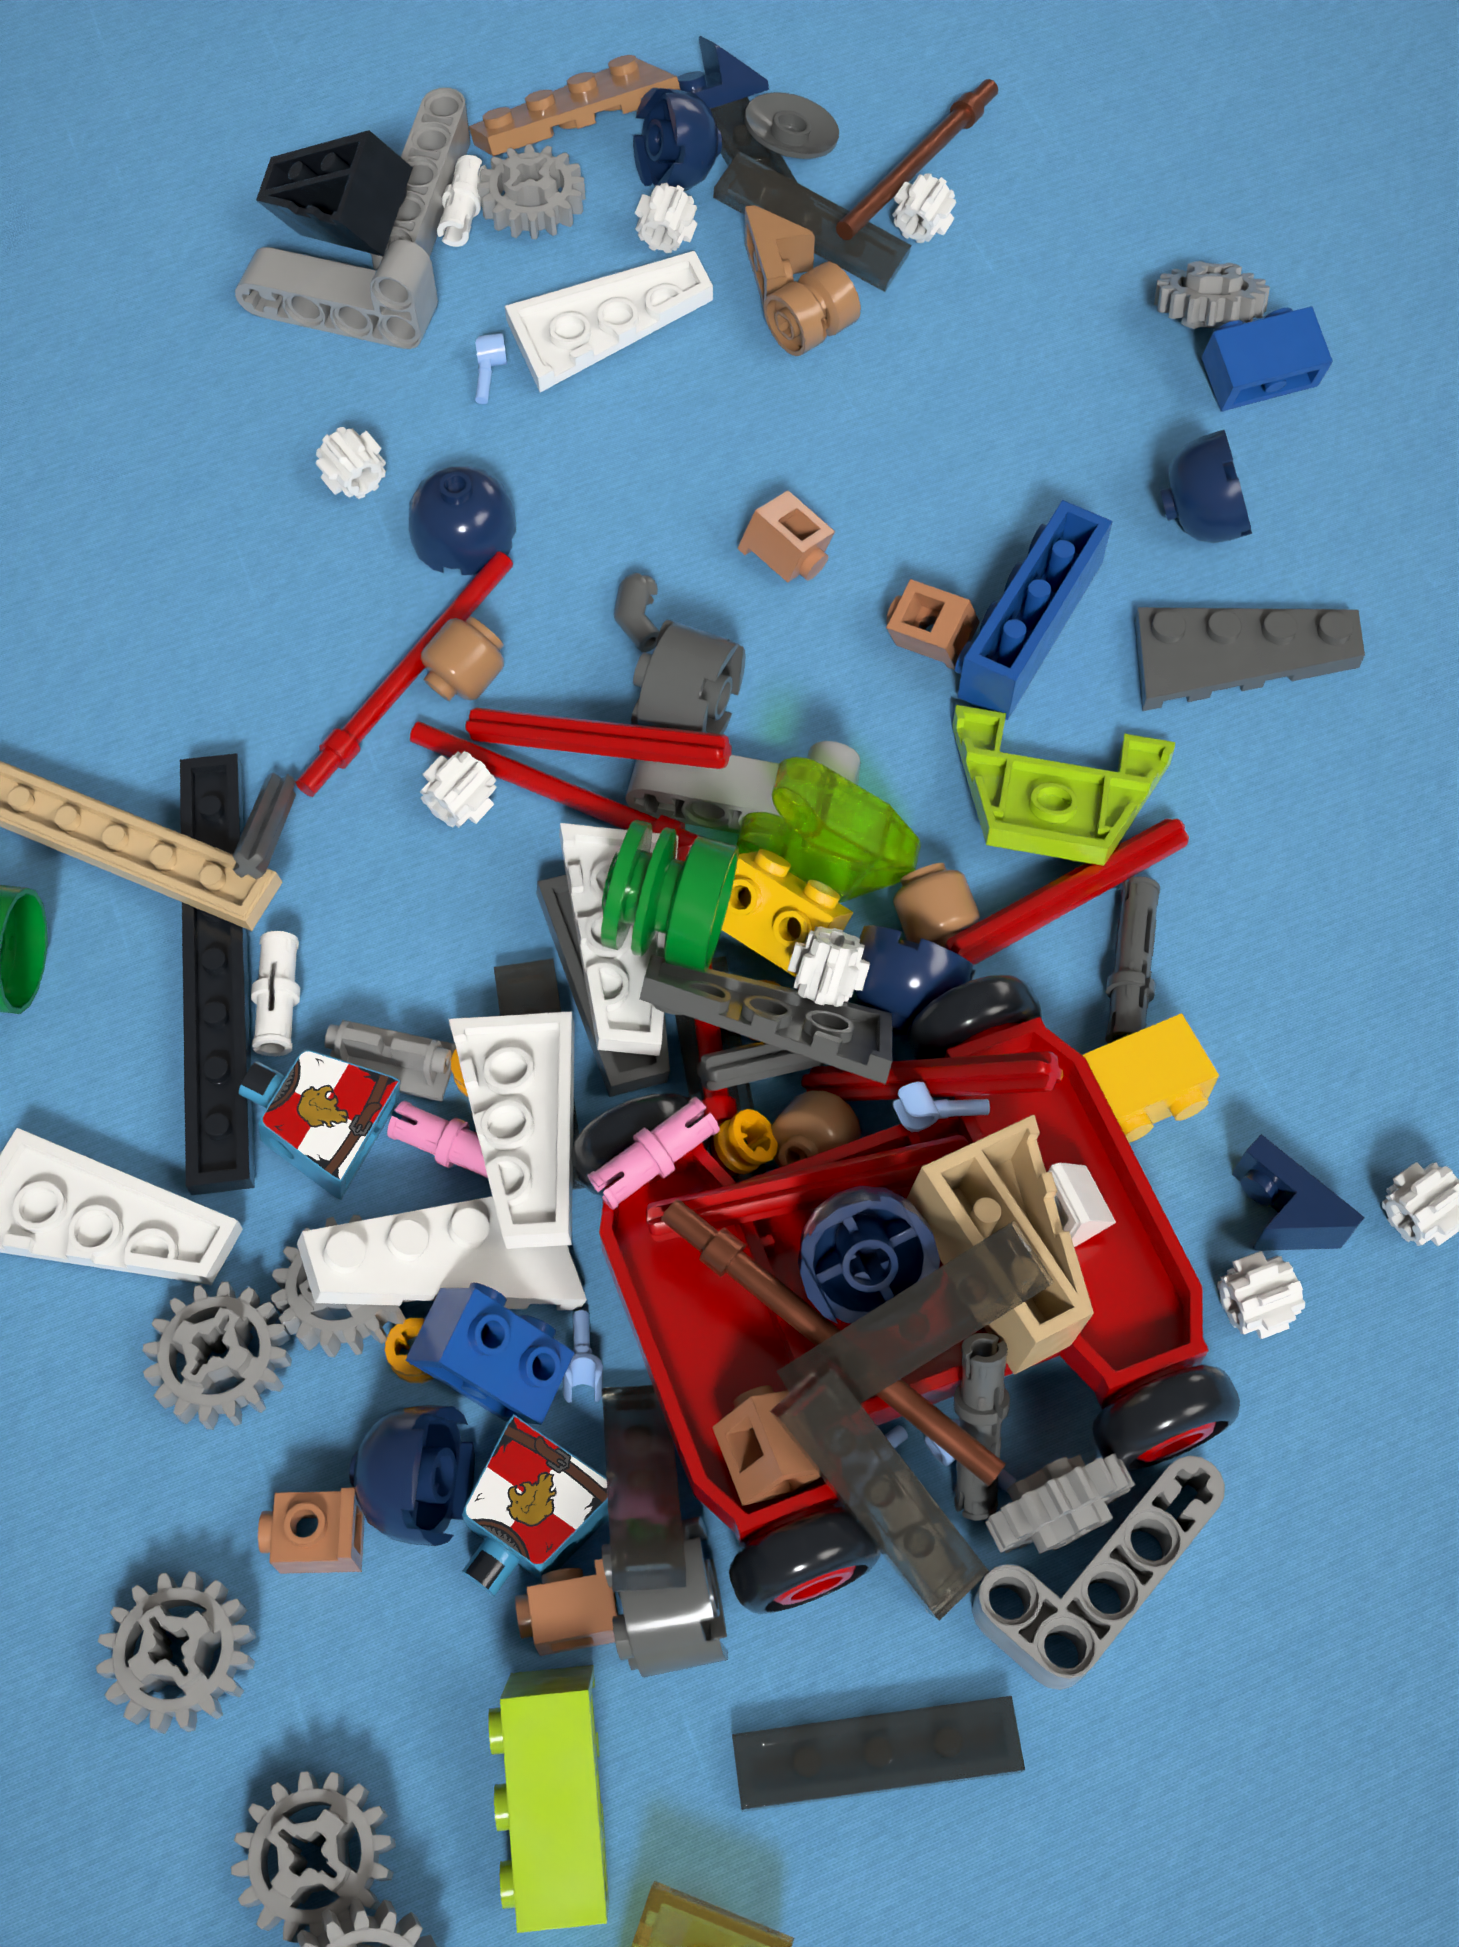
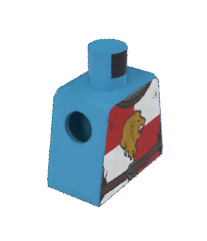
[239,1050,400,1200]
[462,1414,622,1597]

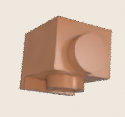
[737,490,835,583]
[886,579,980,670]
[712,1385,835,1506]
[258,1488,365,1574]
[515,1559,618,1656]

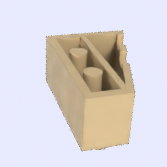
[907,1115,1094,1375]

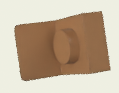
[745,205,815,308]

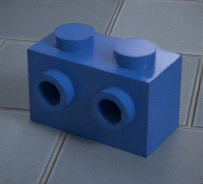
[1202,306,1333,412]
[406,1282,575,1425]

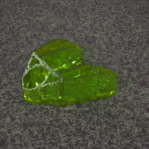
[736,757,921,903]

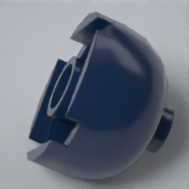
[633,88,722,191]
[1160,429,1252,543]
[408,465,516,575]
[854,925,976,1035]
[798,1186,940,1331]
[349,1405,475,1546]

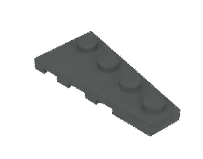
[1134,607,1365,711]
[536,875,670,1097]
[639,955,892,1084]

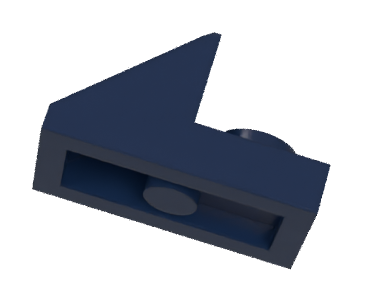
[677,36,769,109]
[1232,1134,1365,1251]

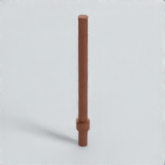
[836,79,998,240]
[661,1199,1006,1486]

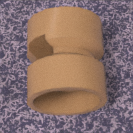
[764,261,861,357]

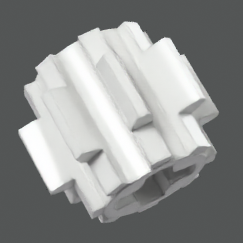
[892,174,957,243]
[635,183,698,253]
[316,427,386,499]
[420,751,497,828]
[788,926,870,1007]
[1382,1162,1459,1246]
[1217,1251,1305,1339]

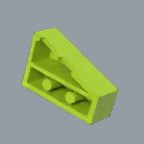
[488,1665,609,1933]

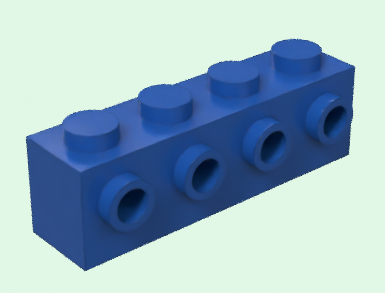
[955,500,1113,720]

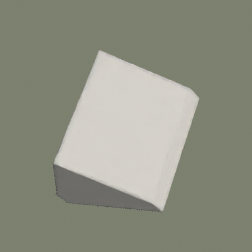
[1048,1163,1116,1247]

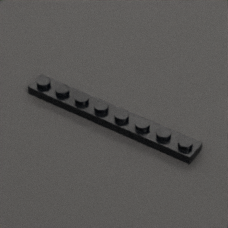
[180,753,255,1196]

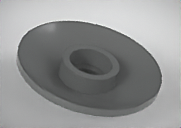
[744,92,839,159]

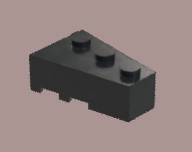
[256,130,413,257]

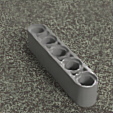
[370,88,470,270]

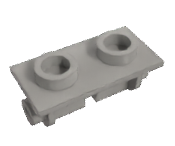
[325,1020,456,1102]

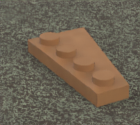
[469,55,680,156]

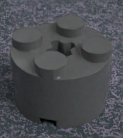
[631,620,746,734]
[602,1517,728,1678]

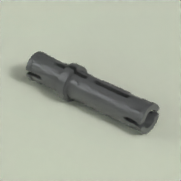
[1105,876,1160,1044]
[953,1333,1010,1521]

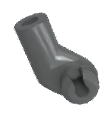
[613,573,659,652]

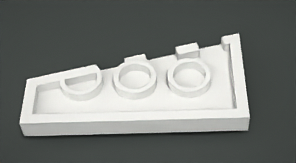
[505,251,713,392]
[559,823,678,1056]
[449,1012,575,1249]
[0,1128,243,1285]
[297,1196,587,1311]

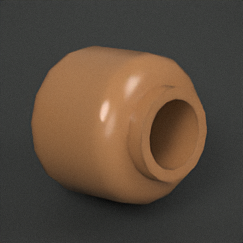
[421,616,504,702]
[893,863,980,948]
[771,1090,861,1168]

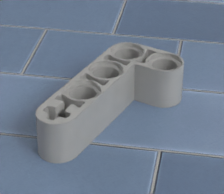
[235,239,438,349]
[625,741,861,850]
[972,1456,1225,1690]

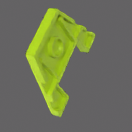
[952,705,1175,866]

